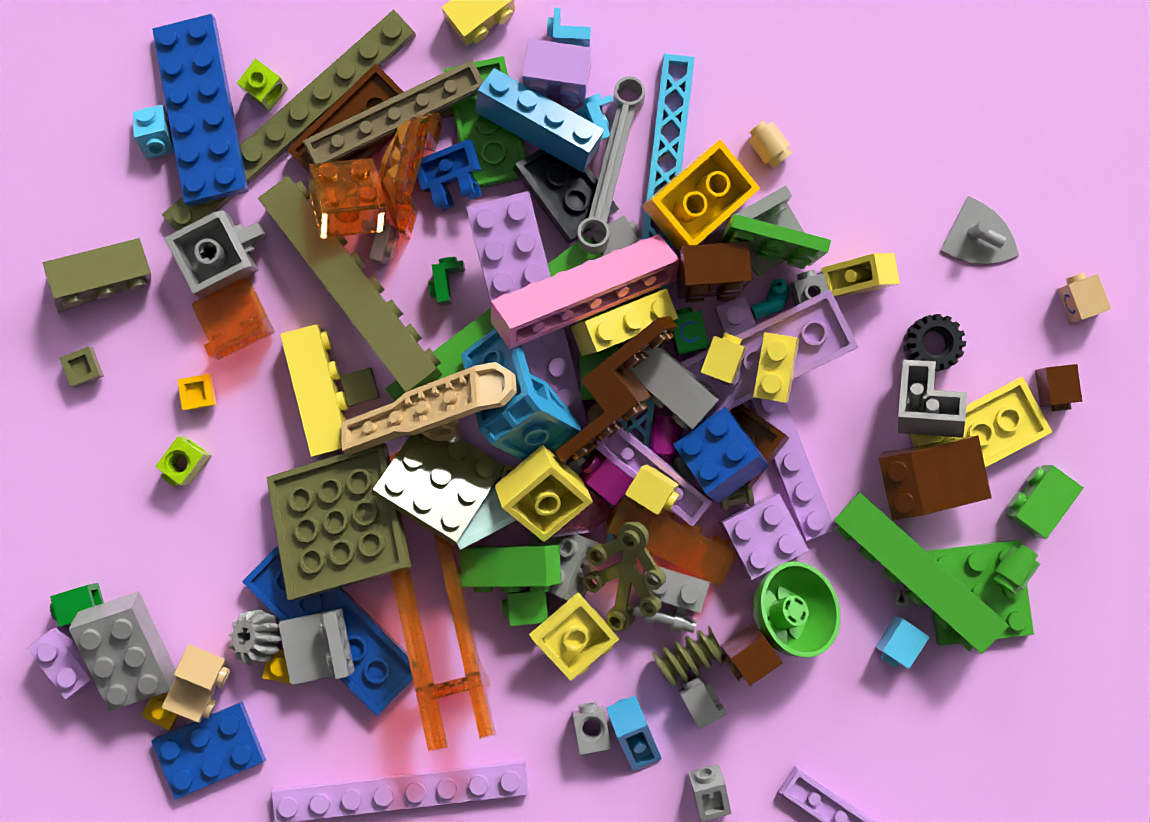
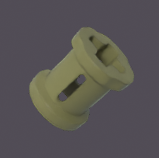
[720,485,754,512]

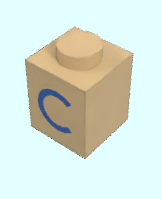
[1057,272,1111,324]

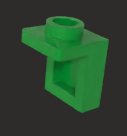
[428,257,466,306]

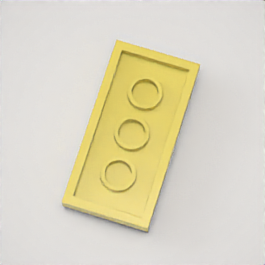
[909,377,1052,467]

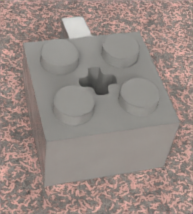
[165,210,267,299]

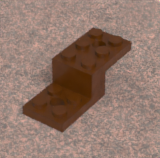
[555,316,678,462]

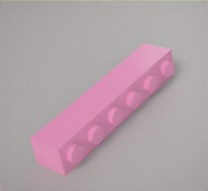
[490,234,680,350]

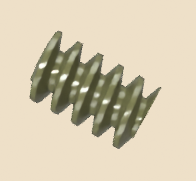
[652,625,723,687]

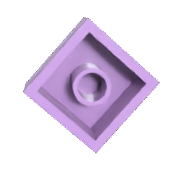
[522,38,592,106]
[718,493,809,580]

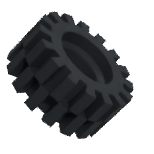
[903,314,966,372]

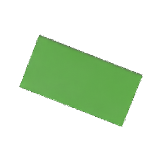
[443,56,526,189]

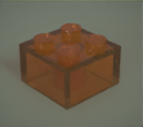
[309,158,387,238]

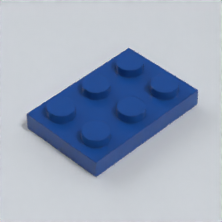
[151,701,266,800]

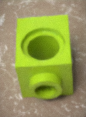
[236,58,288,112]
[155,436,212,487]

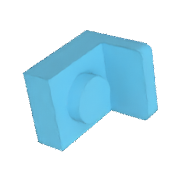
[574,93,614,142]

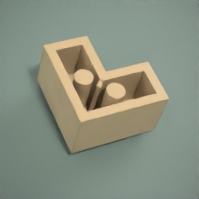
[161,644,230,723]

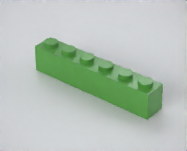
[834,491,1009,654]

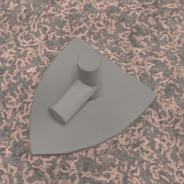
[940,196,1019,265]

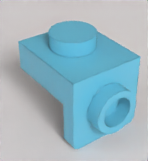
[547,8,591,47]
[133,104,175,159]

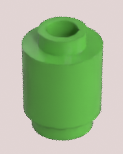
[993,545,1040,594]

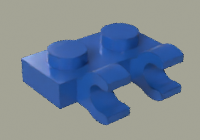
[413,139,482,211]

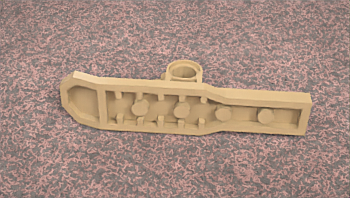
[341,362,517,455]

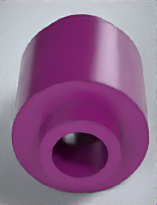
[649,416,682,462]

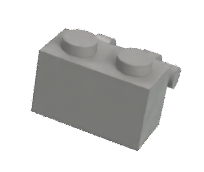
[632,565,710,633]

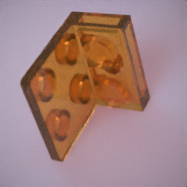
[192,277,276,360]

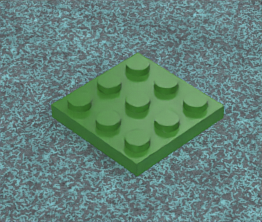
[720,214,831,269]
[926,539,1034,646]

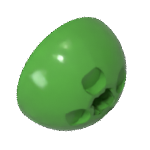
[753,561,841,658]

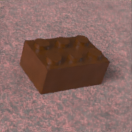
[676,241,752,303]

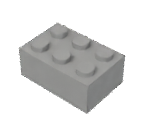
[69,592,176,711]

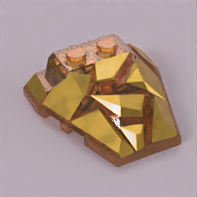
[376,112,443,240]

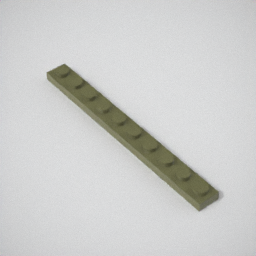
[162,9,416,231]

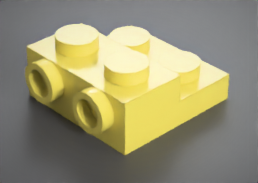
[529,592,619,681]

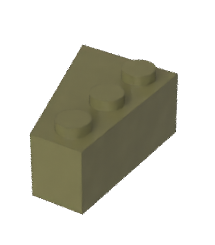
[42,238,151,313]

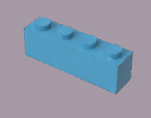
[475,68,604,173]

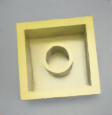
[495,445,593,542]

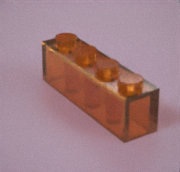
[602,496,737,587]

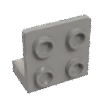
[726,185,805,276]
[527,528,601,600]
[279,608,355,685]

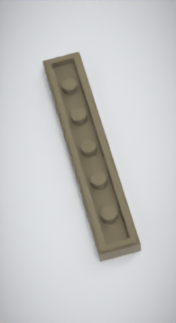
[303,59,483,171]

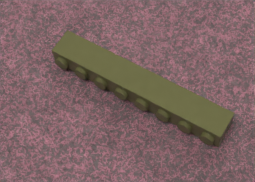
[258,175,443,392]

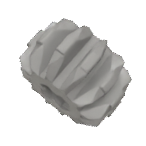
[229,609,282,665]

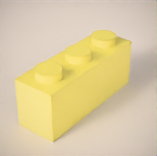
[570,288,678,356]

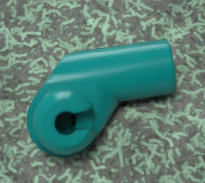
[751,279,790,320]

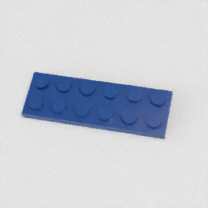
[152,13,249,206]
[242,545,423,716]

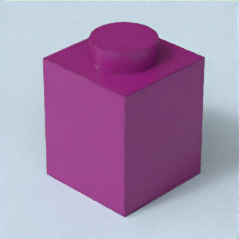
[579,452,633,506]

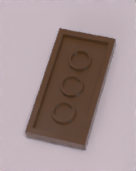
[287,63,404,196]

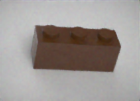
[721,624,783,686]

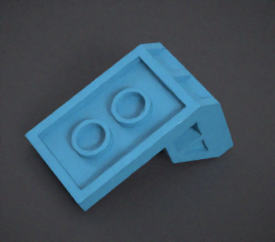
[461,328,582,460]

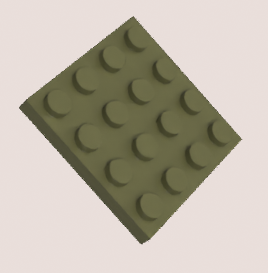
[266,443,412,601]

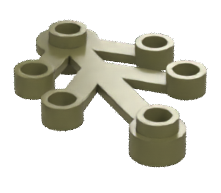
[583,522,666,631]

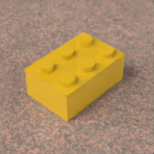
[641,139,760,252]

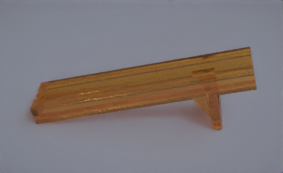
[389,451,496,751]

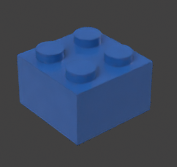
[673,407,770,503]

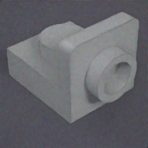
[688,765,732,822]

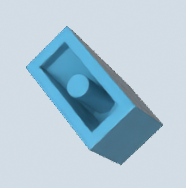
[606,695,662,771]

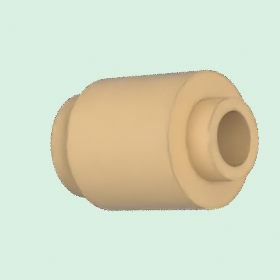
[748,120,793,168]

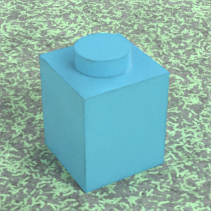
[875,616,930,669]

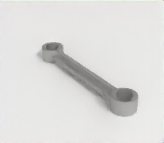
[578,76,645,254]

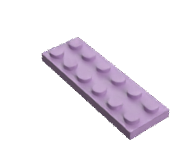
[680,289,859,431]

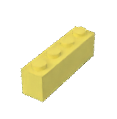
[280,324,348,457]

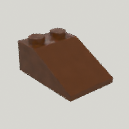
[879,435,992,520]

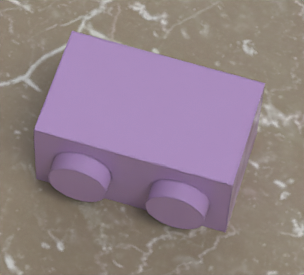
[27,625,94,700]

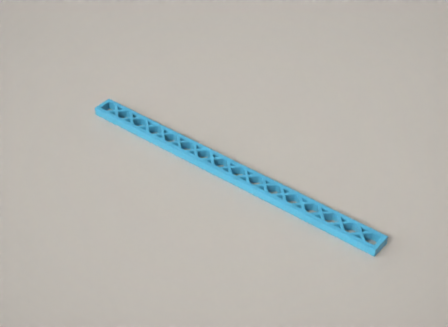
[606,54,695,543]

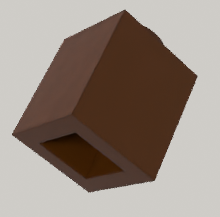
[1035,364,1083,412]

